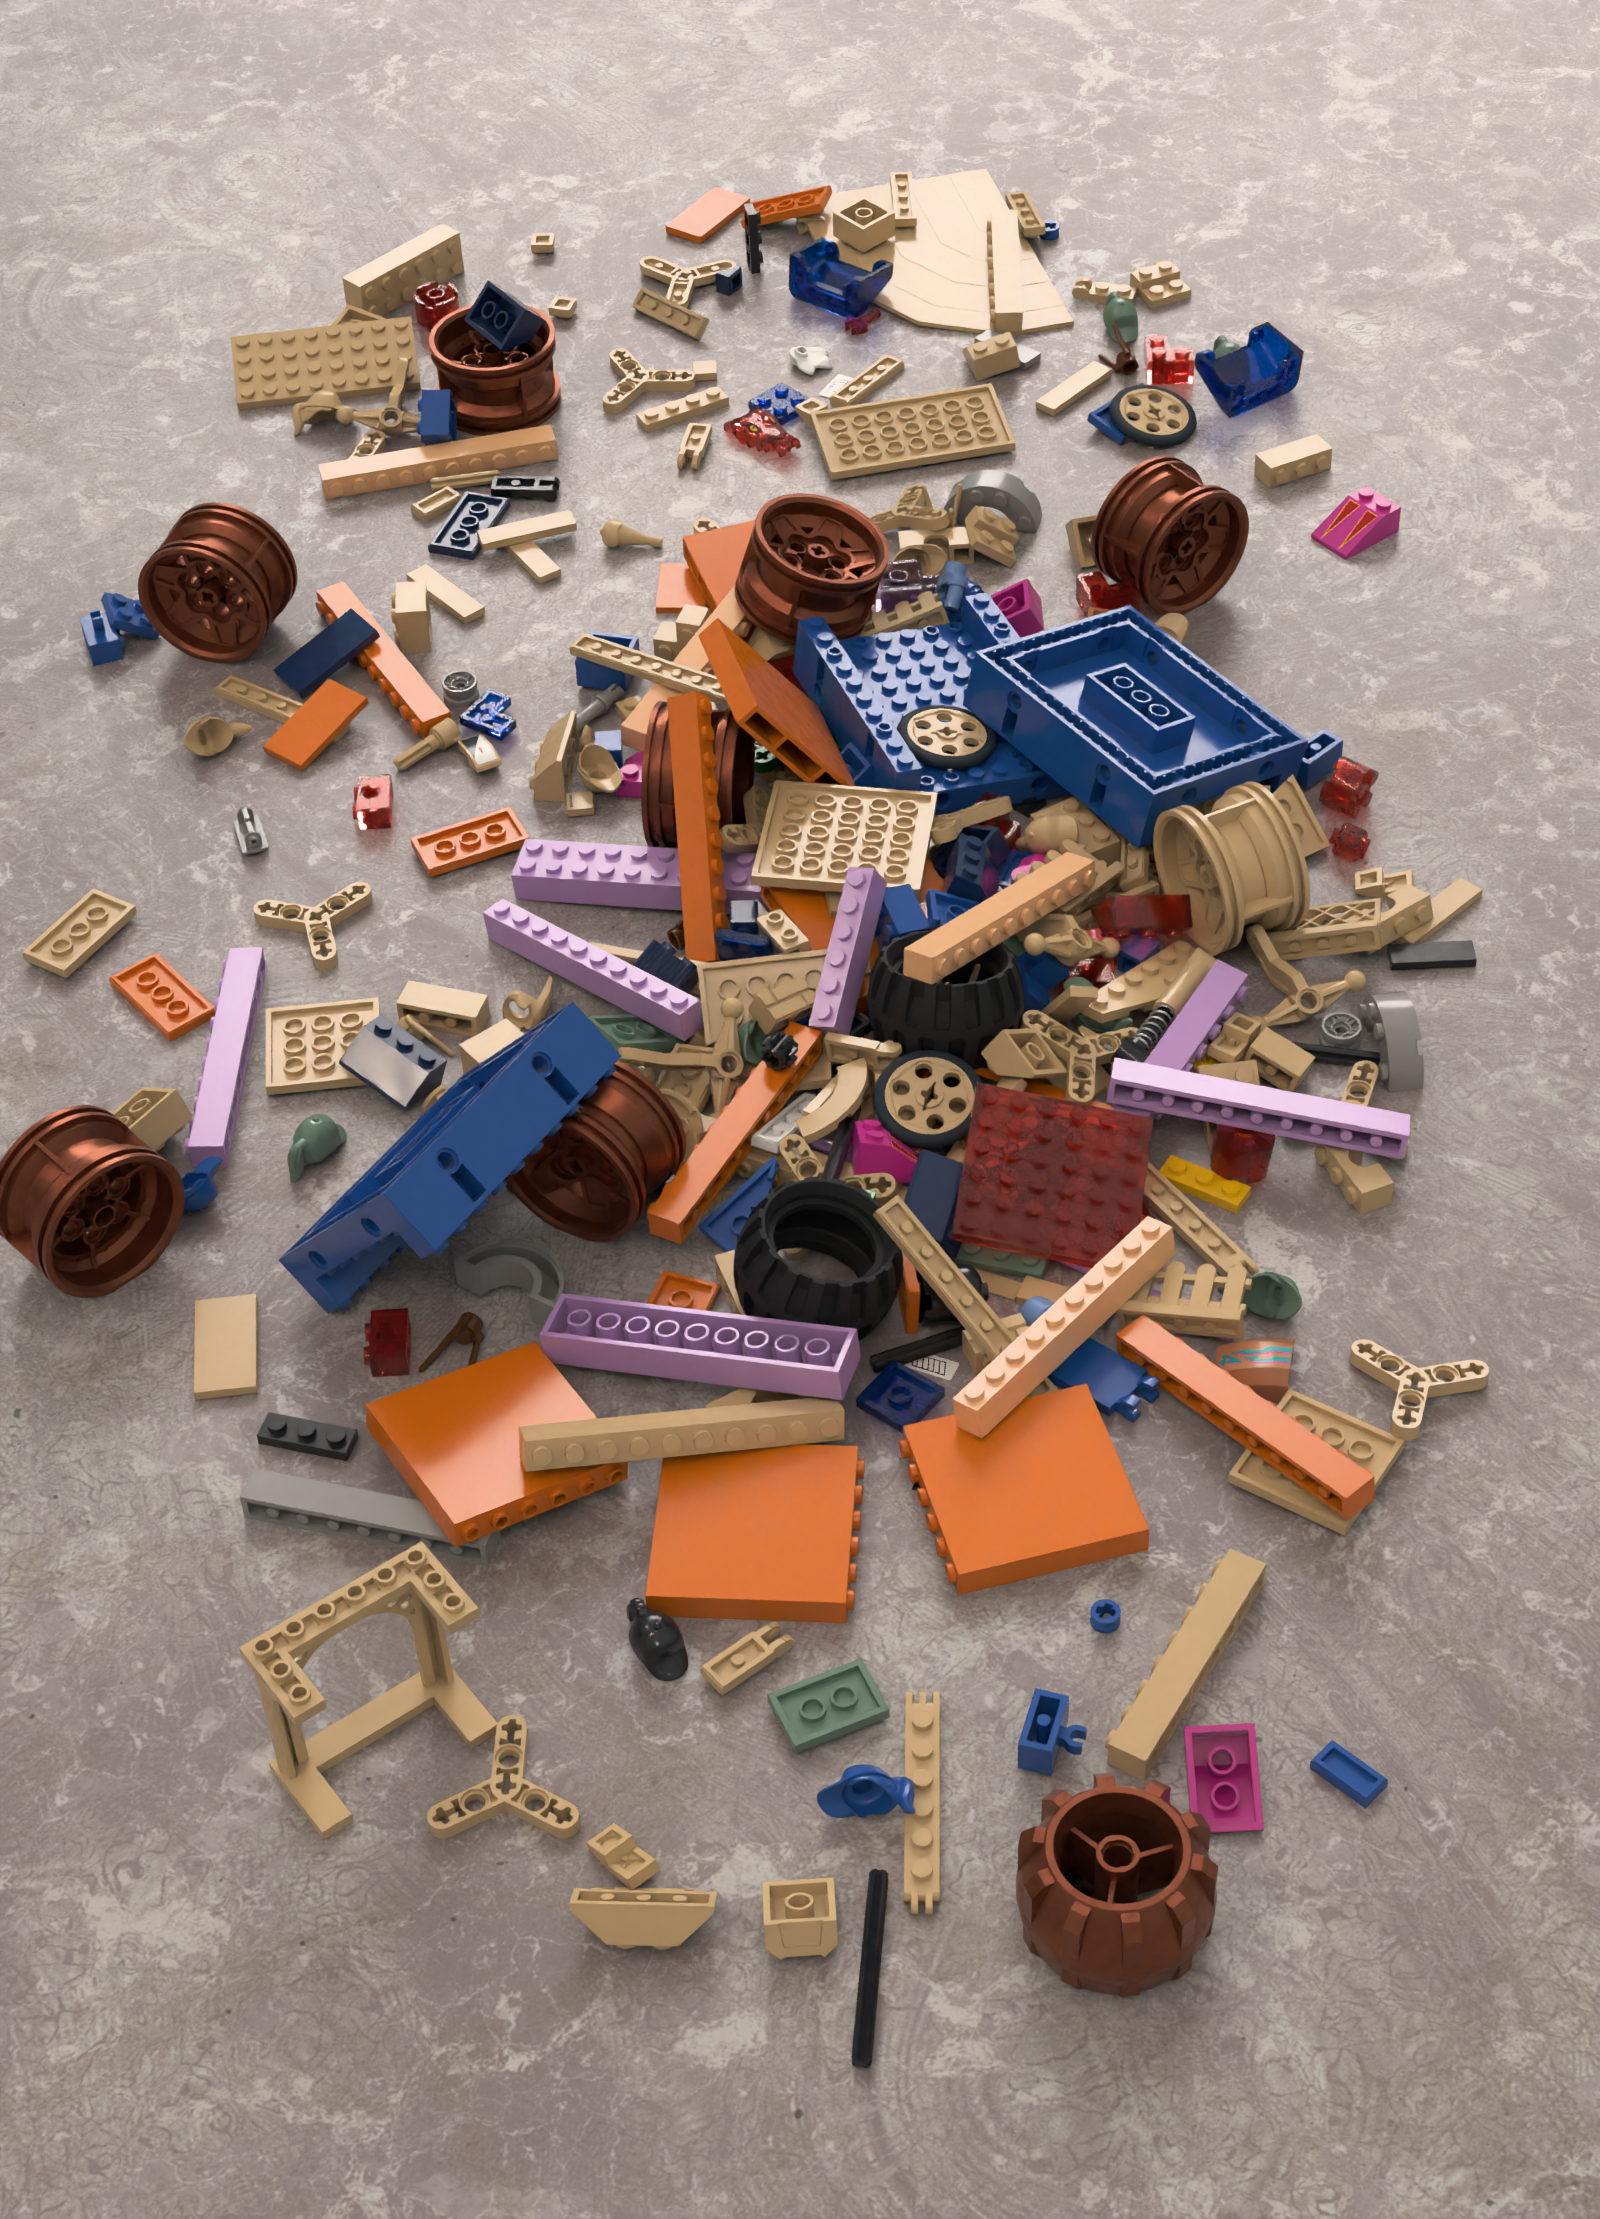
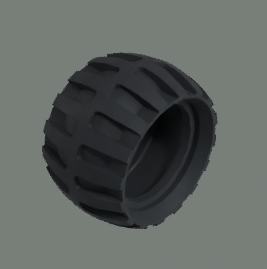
[867,929,1024,1071]
[733,1177,903,1341]

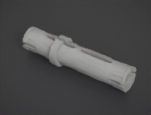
[577,683,624,733]

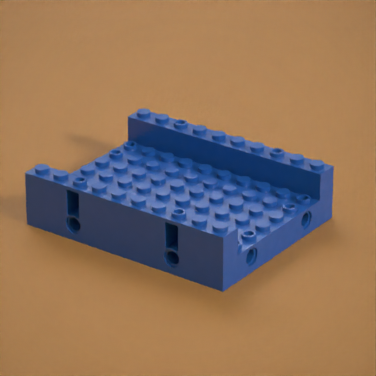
[793,593,1071,815]
[963,605,1308,849]
[278,1001,622,1313]

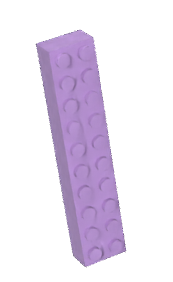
[511,839,770,914]
[539,1293,861,1400]

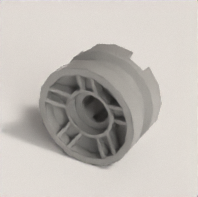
[442,670,479,708]
[1320,1011,1362,1050]

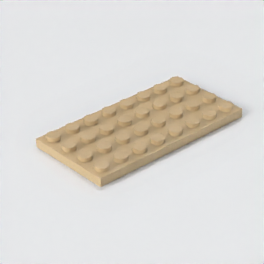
[231,316,421,410]
[810,383,1016,480]

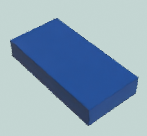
[1310,1740,1388,1809]

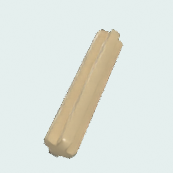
[430,470,500,491]

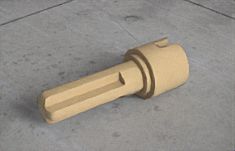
[393,717,461,771]

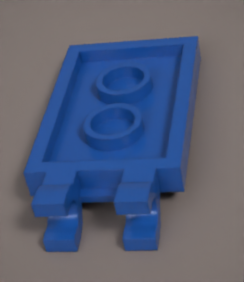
[1048,1337,1160,1423]

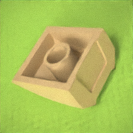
[762,1877,838,1960]

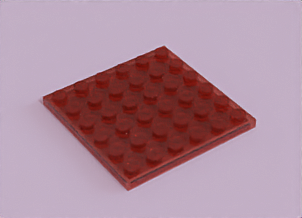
[950,1082,1154,1268]

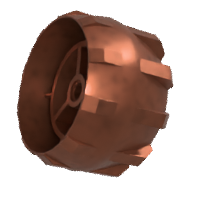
[1016,1772,1218,1997]

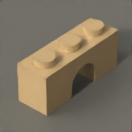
[898,527,974,564]
[1345,884,1434,955]
[1314,1143,1394,1214]

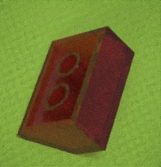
[1091,894,1193,939]

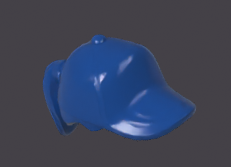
[182,1156,223,1212]
[817,1764,915,1818]

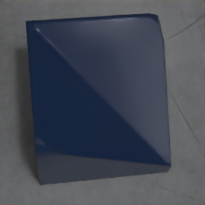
[715,266,743,296]

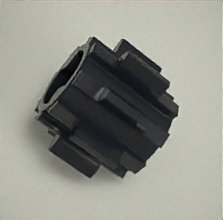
[761,1032,798,1071]

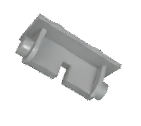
[233,805,269,855]

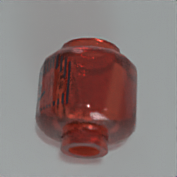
[1329,822,1371,862]

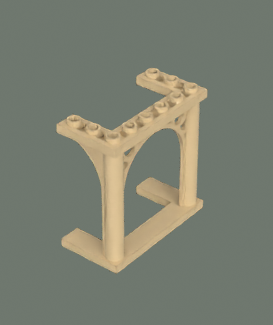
[239,1541,498,1840]

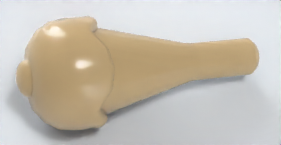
[600,520,663,548]

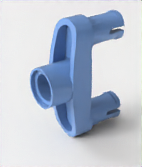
[934,561,969,611]

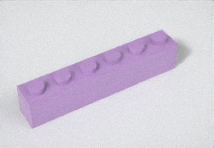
[808,867,887,1039]

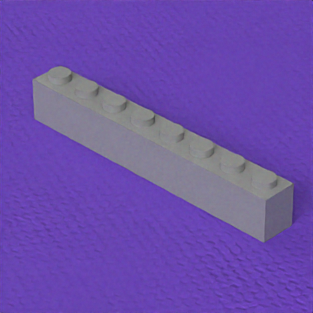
[240,1468,501,1566]

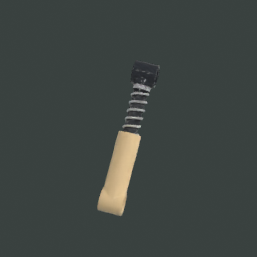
[1110,947,1217,1063]

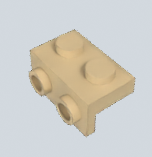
[757,909,811,954]

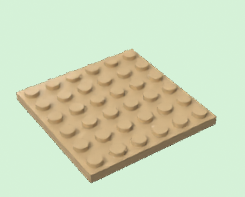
[751,780,938,899]

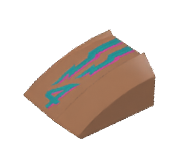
[1214,1338,1295,1402]

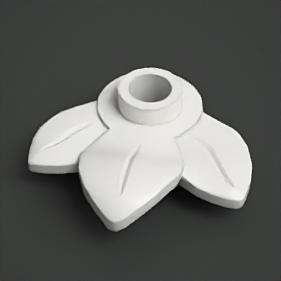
[789,346,833,375]

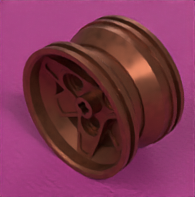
[505,1061,686,1242]

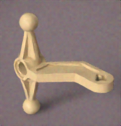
[336,357,421,437]
[1004,886,1120,966]
[1246,924,1366,1036]
[618,997,744,1119]

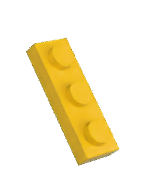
[1159,1155,1251,1214]

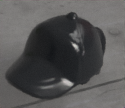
[626,1597,688,1681]

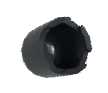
[915,1264,989,1327]

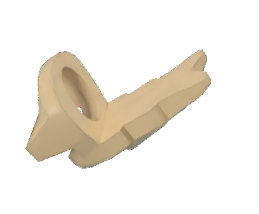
[502,976,553,1030]

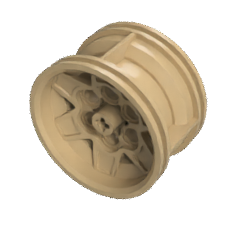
[1153,781,1310,955]

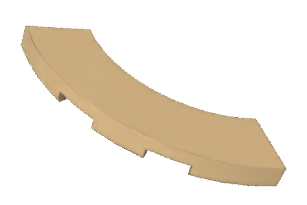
[796,1057,869,1144]

